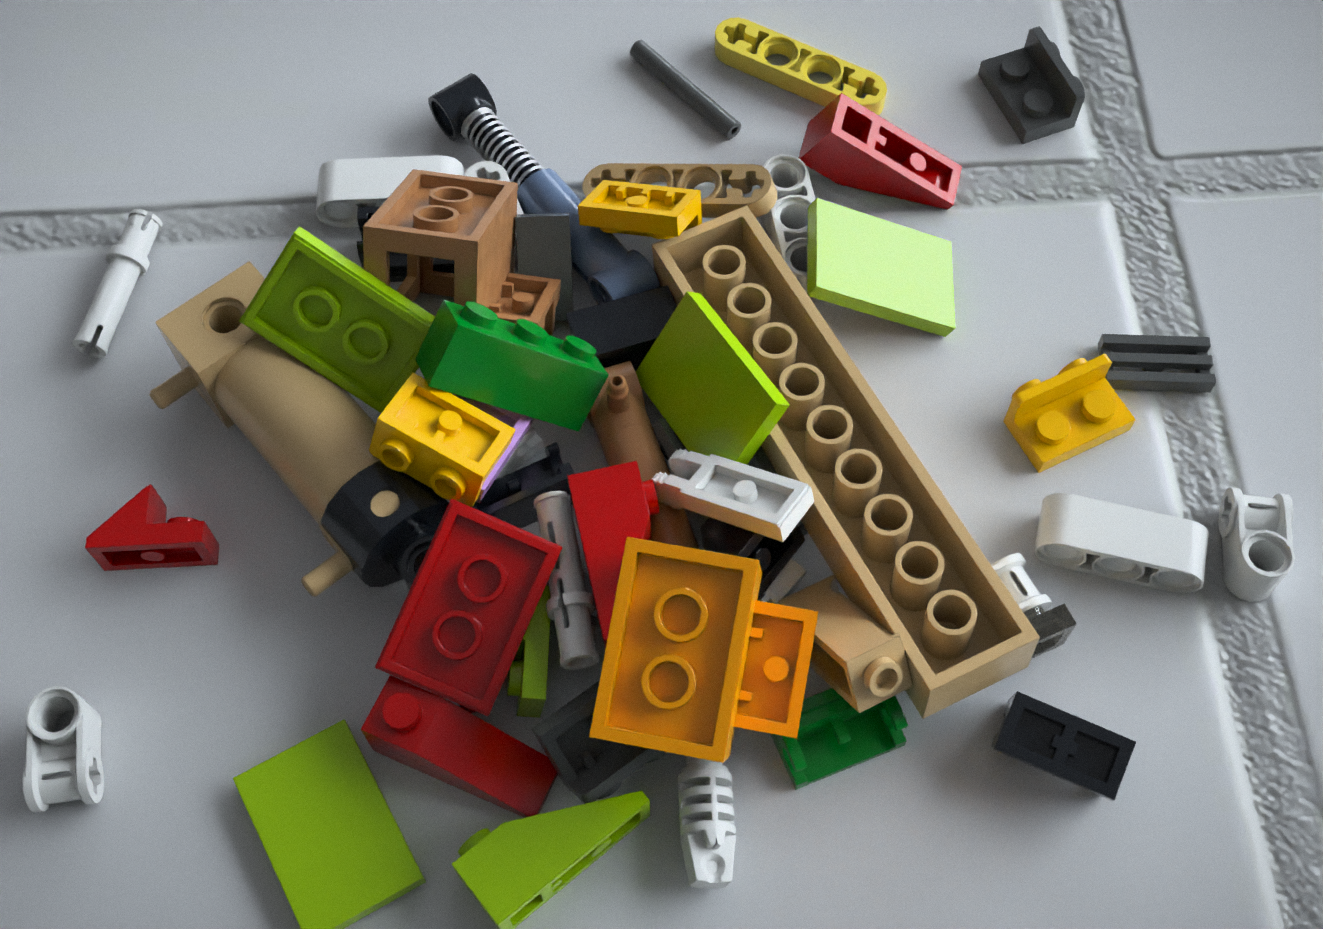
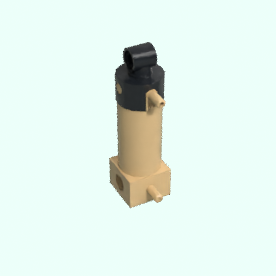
[149,261,449,597]

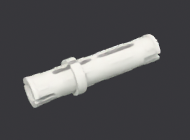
[72,209,163,358]
[534,491,600,670]

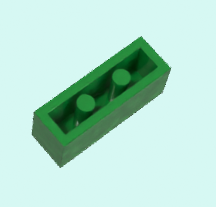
[415,299,609,432]

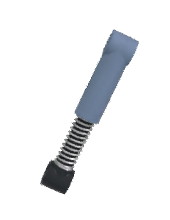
[428,73,660,305]

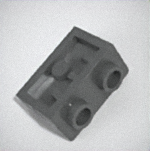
[978,26,1085,144]

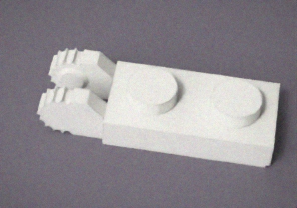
[652,448,814,542]

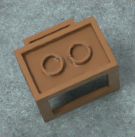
[363,169,561,336]

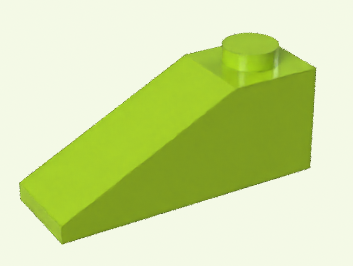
[451,790,650,929]

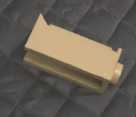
[778,574,913,713]

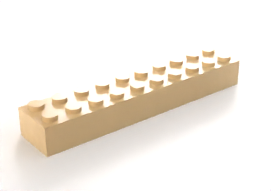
[652,205,1040,719]

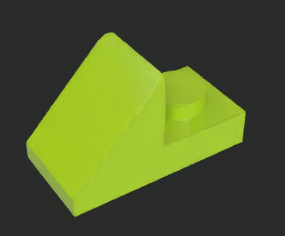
[507,585,551,718]

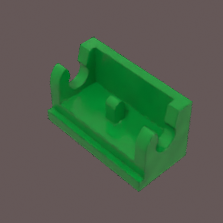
[770,688,908,790]

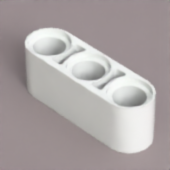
[762,154,819,303]
[316,155,464,228]
[1034,493,1209,593]

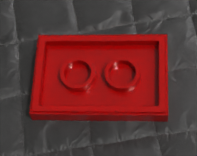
[374,498,563,716]

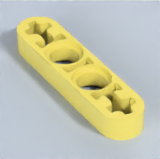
[714,17,887,115]

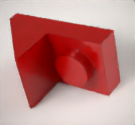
[85,484,219,571]

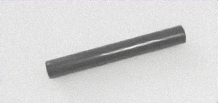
[630,40,741,139]

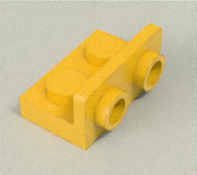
[578,180,702,239]
[1003,354,1136,473]
[369,373,516,507]

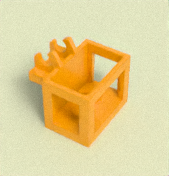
[589,537,819,763]

